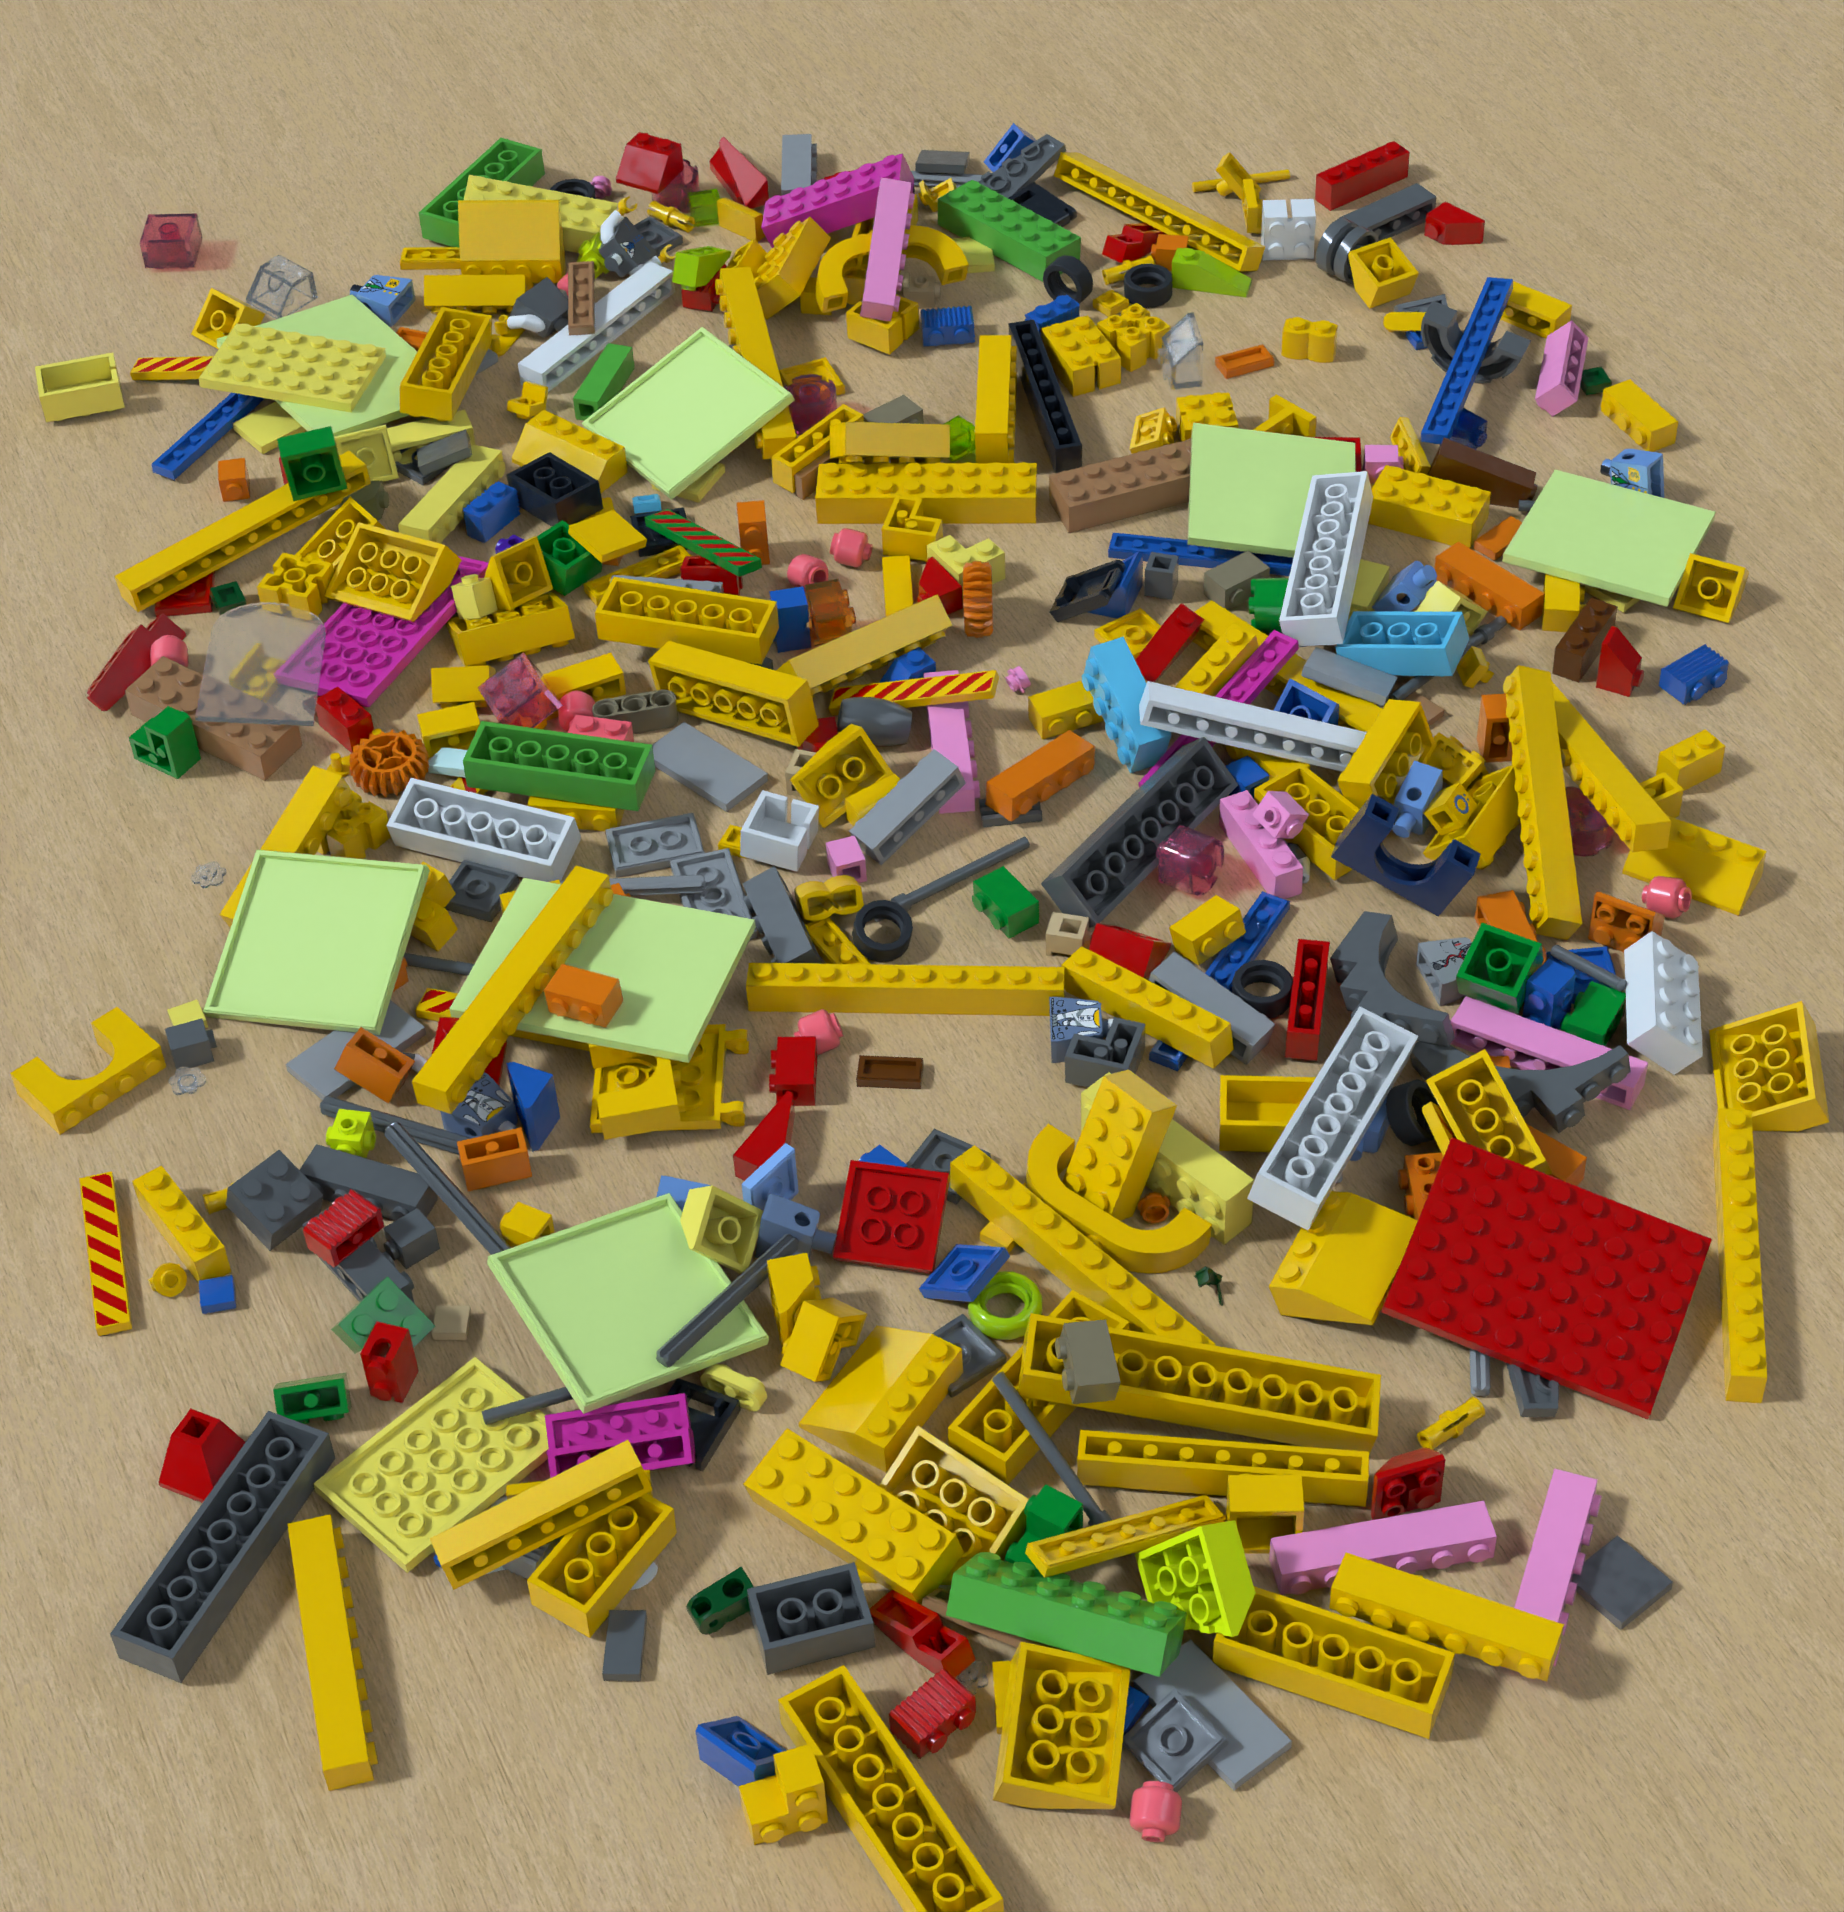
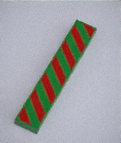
[645,509,762,577]

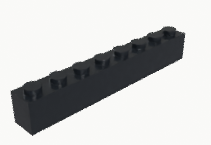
[1008,320,1082,474]

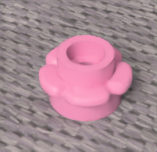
[590,176,612,199]
[1005,666,1031,693]

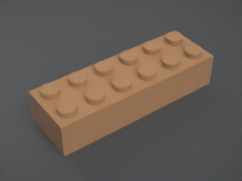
[1049,438,1191,533]
[125,656,303,781]

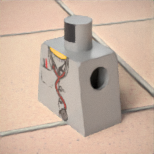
[1416,937,1472,1006]

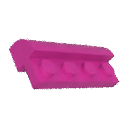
[545,1393,695,1478]

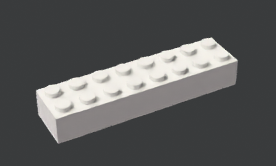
[1279,471,1373,647]
[1247,1006,1419,1230]

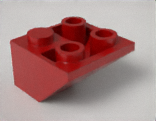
[158,1408,246,1503]
[1371,1447,1446,1520]

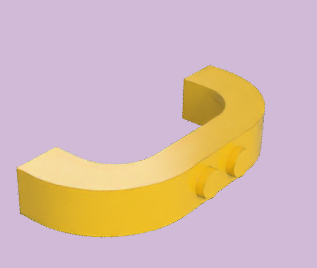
[815,225,969,313]
[1026,1123,1212,1273]

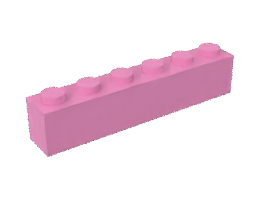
[860,177,915,322]
[924,670,980,814]
[1451,996,1648,1110]
[1501,1469,1602,1669]
[1269,1501,1497,1595]

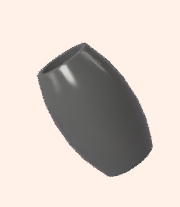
[837,697,912,746]

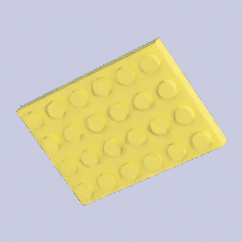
[199,323,386,412]
[313,1357,549,1573]

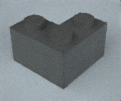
[1065,1017,1145,1087]

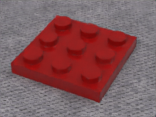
[833,1160,951,1274]

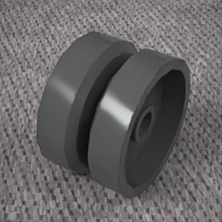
[1316,218,1379,284]

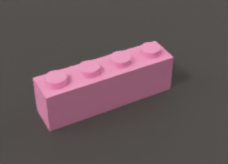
[1535,320,1588,417]
[1219,790,1303,899]

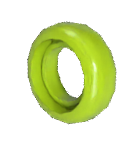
[968,1271,1043,1340]

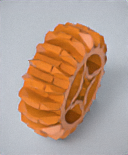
[963,561,993,638]
[349,729,429,798]

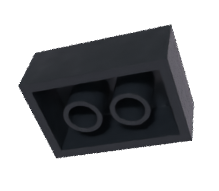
[506,452,604,526]

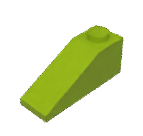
[672,246,732,291]
[1172,248,1252,298]

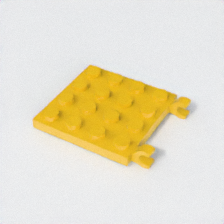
[590,1024,749,1133]

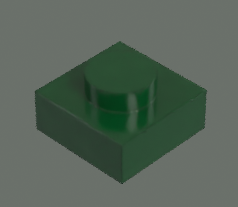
[1580,366,1612,395]
[210,581,247,615]

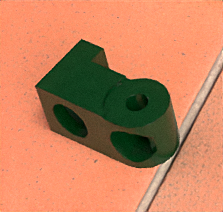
[686,1566,754,1635]

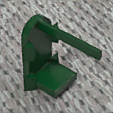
[1193,1266,1223,1306]

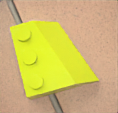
[1135,1520,1256,1637]

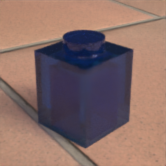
[1450,407,1488,449]

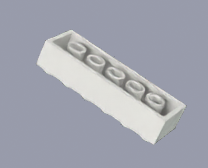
[386,778,581,881]

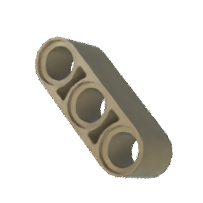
[592,690,678,734]

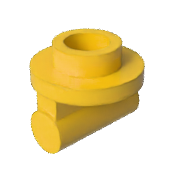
[148,1263,187,1297]

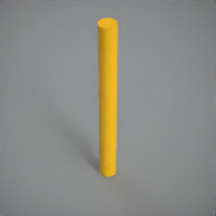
[1192,169,1290,192]

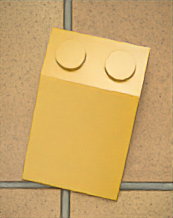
[295,496,386,572]
[789,724,894,828]

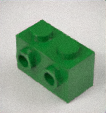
[972,866,1039,939]
[1561,981,1626,1047]
[273,1372,352,1424]

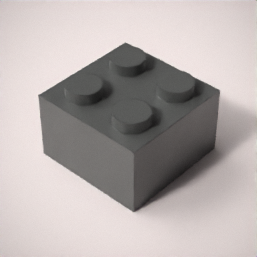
[226,1149,323,1251]

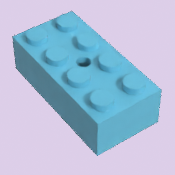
[1335,611,1469,677]
[1082,637,1172,774]

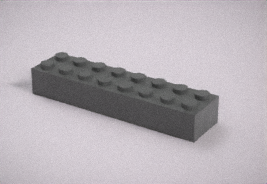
[1041,737,1238,928]
[110,1411,335,1683]

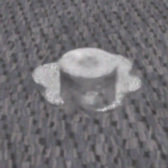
[191,861,226,888]
[169,1067,206,1095]
[956,1660,988,1695]

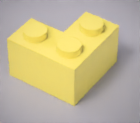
[927,535,1005,594]
[1414,580,1487,636]

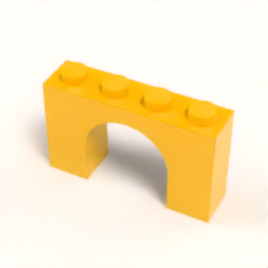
[10,1007,166,1135]
[588,1043,686,1140]

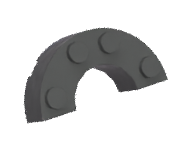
[1421,301,1531,383]

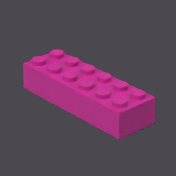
[761,153,914,248]

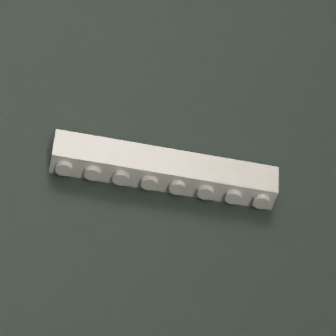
[518,261,675,392]
[1139,681,1367,772]

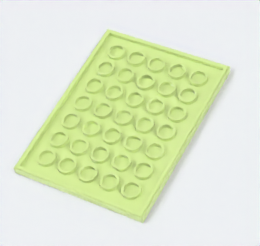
[217,295,417,437]
[449,878,756,1063]

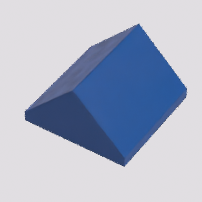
[1088,551,1143,619]
[1274,679,1339,725]
[506,1062,560,1152]
[695,1716,787,1787]

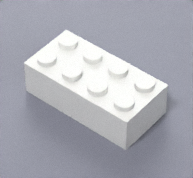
[1624,931,1703,1075]

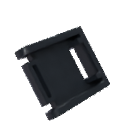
[1008,182,1077,227]
[1050,560,1126,622]
[666,1378,741,1471]

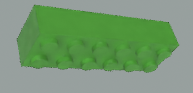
[419,138,545,247]
[938,180,1081,282]
[463,721,656,811]
[946,1552,1187,1677]

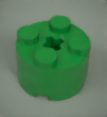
[1249,578,1289,636]

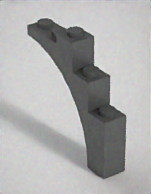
[1330,911,1455,1046]
[1410,1041,1631,1133]

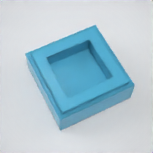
[632,494,662,514]

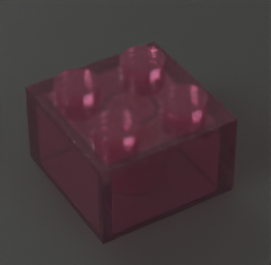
[139,213,203,269]
[478,652,563,728]

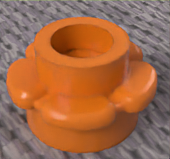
[1138,1192,1171,1223]

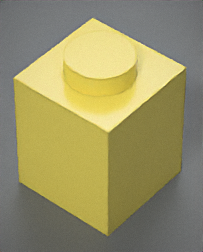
[451,574,498,619]

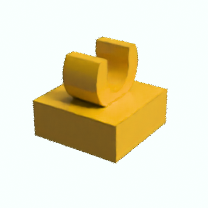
[1456,646,1494,688]

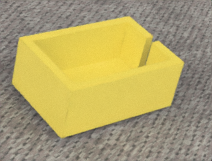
[35,352,125,422]

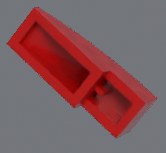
[1102,223,1168,263]
[869,1590,976,1678]

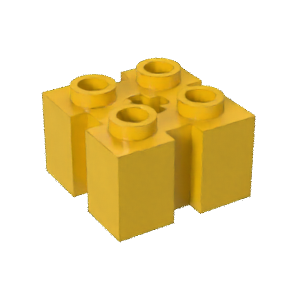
[1097,303,1171,372]
[257,553,334,623]
[318,791,391,859]

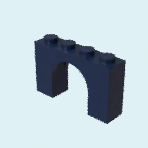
[1331,793,1481,917]

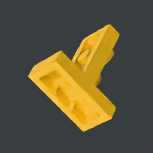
[1253,394,1317,437]

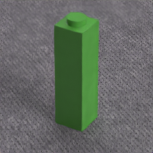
[573,343,635,421]

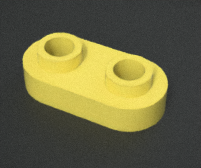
[700,1364,767,1411]

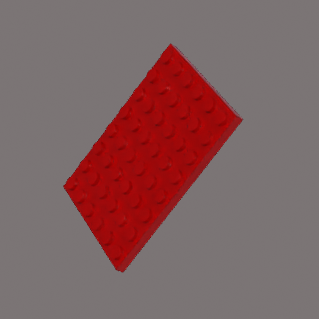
[1381,1137,1712,1420]

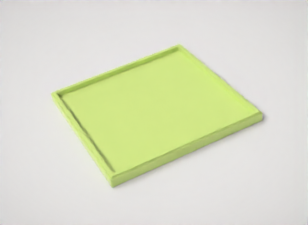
[582,327,795,500]
[1187,423,1355,558]
[1502,469,1716,607]
[203,850,430,1035]
[487,1193,769,1414]

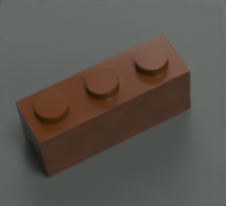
[1552,598,1618,683]

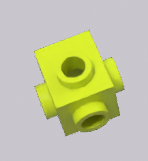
[577,232,609,279]
[326,1109,376,1158]

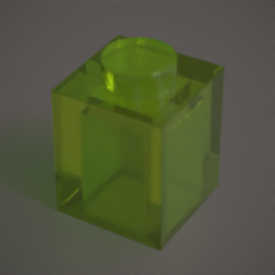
[688,189,722,227]
[944,415,975,462]

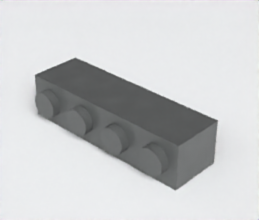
[1339,183,1436,241]
[742,866,823,964]
[300,1144,438,1221]
[302,1208,415,1304]

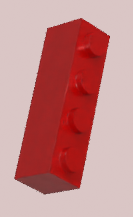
[1315,141,1410,211]
[1285,939,1330,1061]

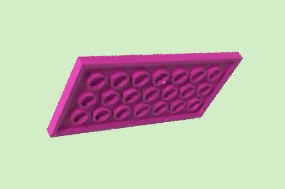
[274,556,489,707]

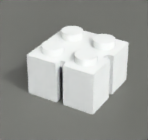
[1261,199,1316,261]
[740,790,819,872]

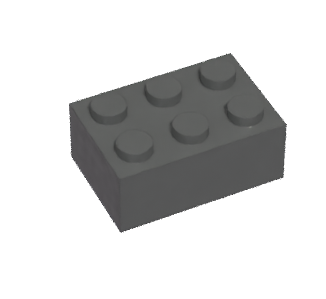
[747,1562,875,1675]

